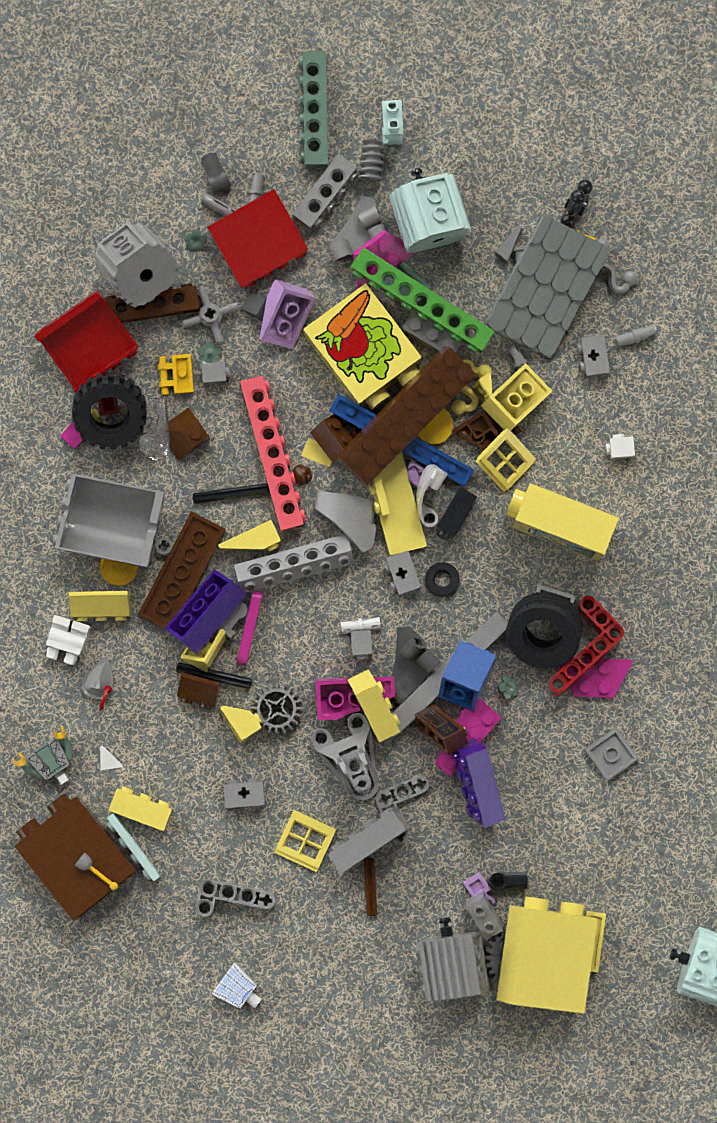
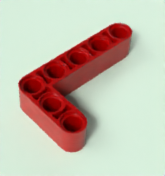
[548,595,624,696]

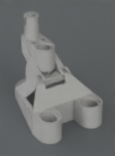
[312,713,378,800]

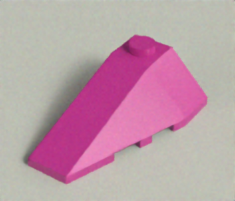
[315,676,395,720]

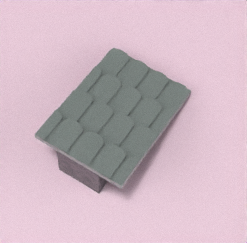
[484,215,611,359]

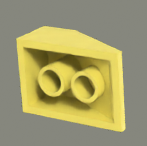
[481,363,552,430]

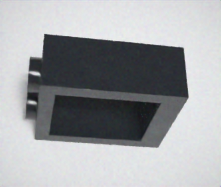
[436,487,477,541]

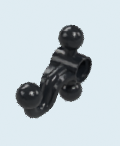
[560,180,593,228]

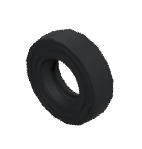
[425,562,460,597]

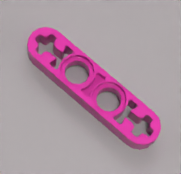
[237,590,263,666]

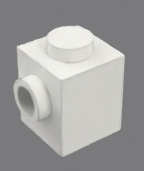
[605,434,635,460]

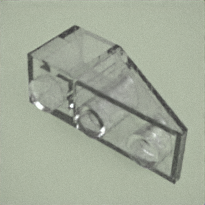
[137,397,170,461]

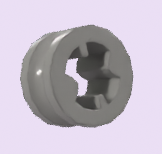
[155,537,173,555]

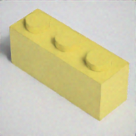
[108,786,173,831]

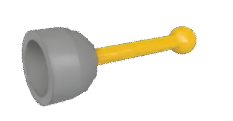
[75,853,118,890]

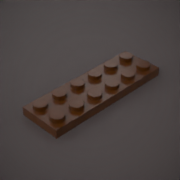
[138,511,226,629]

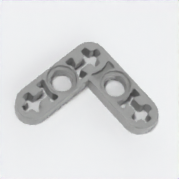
[376,775,429,844]

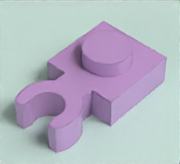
[463,872,495,904]

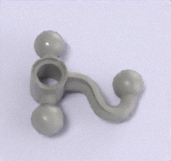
[591,238,638,294]

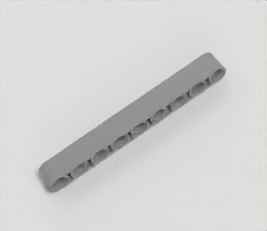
[373,612,508,746]

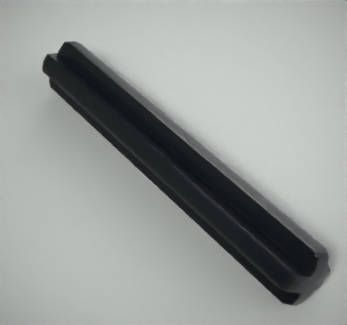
[193,483,269,504]
[176,662,252,689]

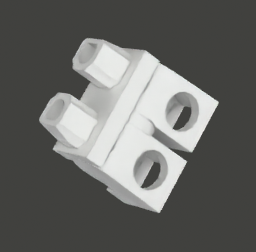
[46,615,91,666]

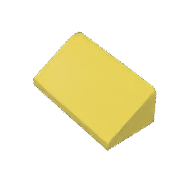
[472,372,492,402]

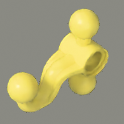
[452,360,492,414]

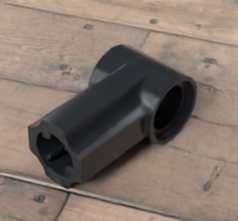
[488,872,528,890]

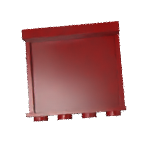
[34,289,139,392]

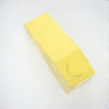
[218,520,282,552]

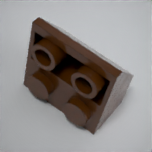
[310,414,362,463]

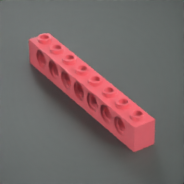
[240,375,306,532]

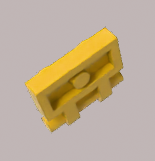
[157,354,194,396]

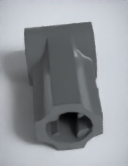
[201,152,231,194]

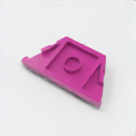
[353,230,416,290]
[561,657,633,698]

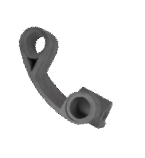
[392,626,440,706]

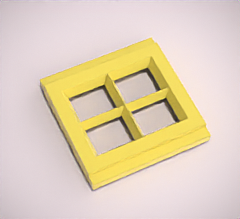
[475,428,536,492]
[274,810,336,872]

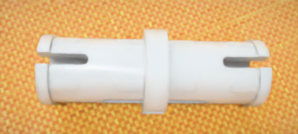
[341,617,381,634]

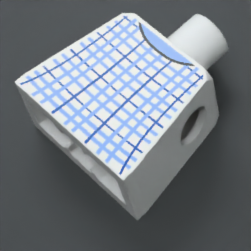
[212,963,261,1008]

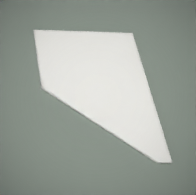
[100,746,123,770]

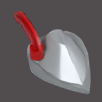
[82,656,114,711]

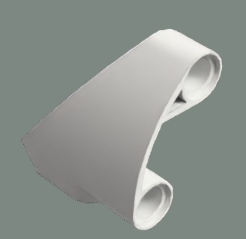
[416,464,448,527]

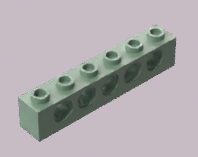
[299,51,328,169]

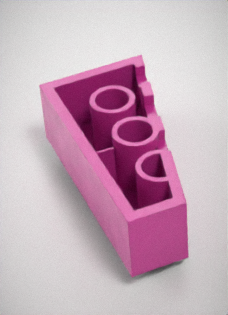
[435,699,502,777]

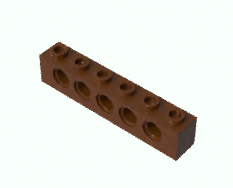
[105,284,200,323]

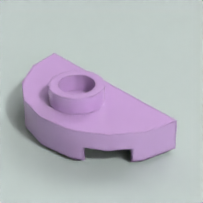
[408,459,433,491]

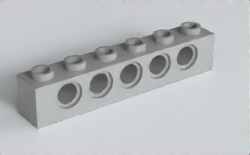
[234,534,355,593]

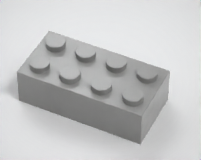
[328,808,411,874]

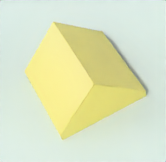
[180,628,226,672]

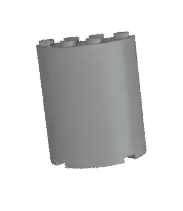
[53,474,164,568]

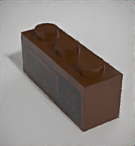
[414,704,468,755]

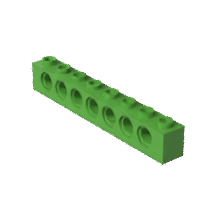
[350,247,495,353]

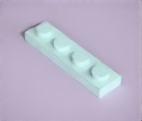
[107,813,161,881]

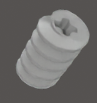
[357,139,386,181]

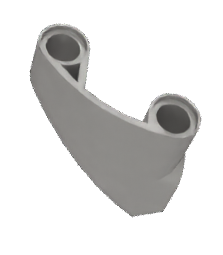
[329,196,386,262]
[314,492,376,553]

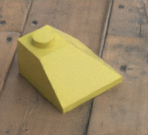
[219,706,262,743]

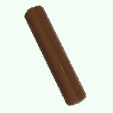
[364,858,377,916]

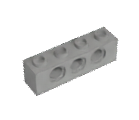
[292,153,358,231]

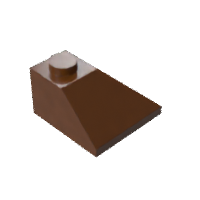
[157,408,210,461]

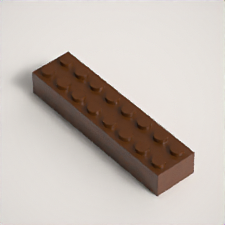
[336,346,476,486]

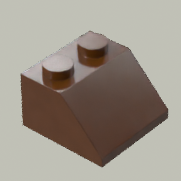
[177,673,222,710]

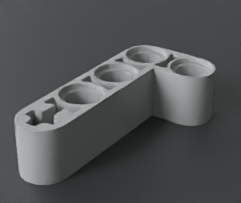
[196,879,276,917]

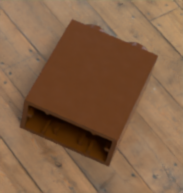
[14,793,138,921]

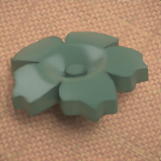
[184,228,208,251]
[198,341,222,363]
[497,676,518,700]

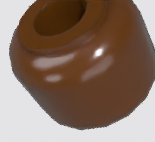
[292,464,312,485]

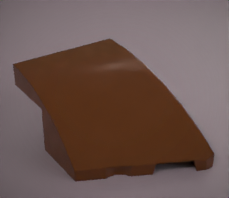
[452,410,522,450]

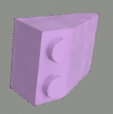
[259,280,316,349]

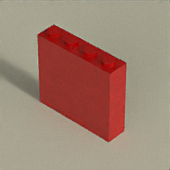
[206,189,309,289]

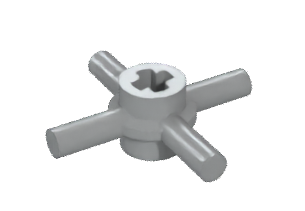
[182,287,239,344]

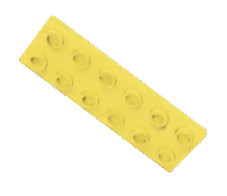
[369,452,427,556]

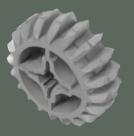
[250,682,303,735]

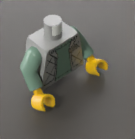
[12,725,73,786]

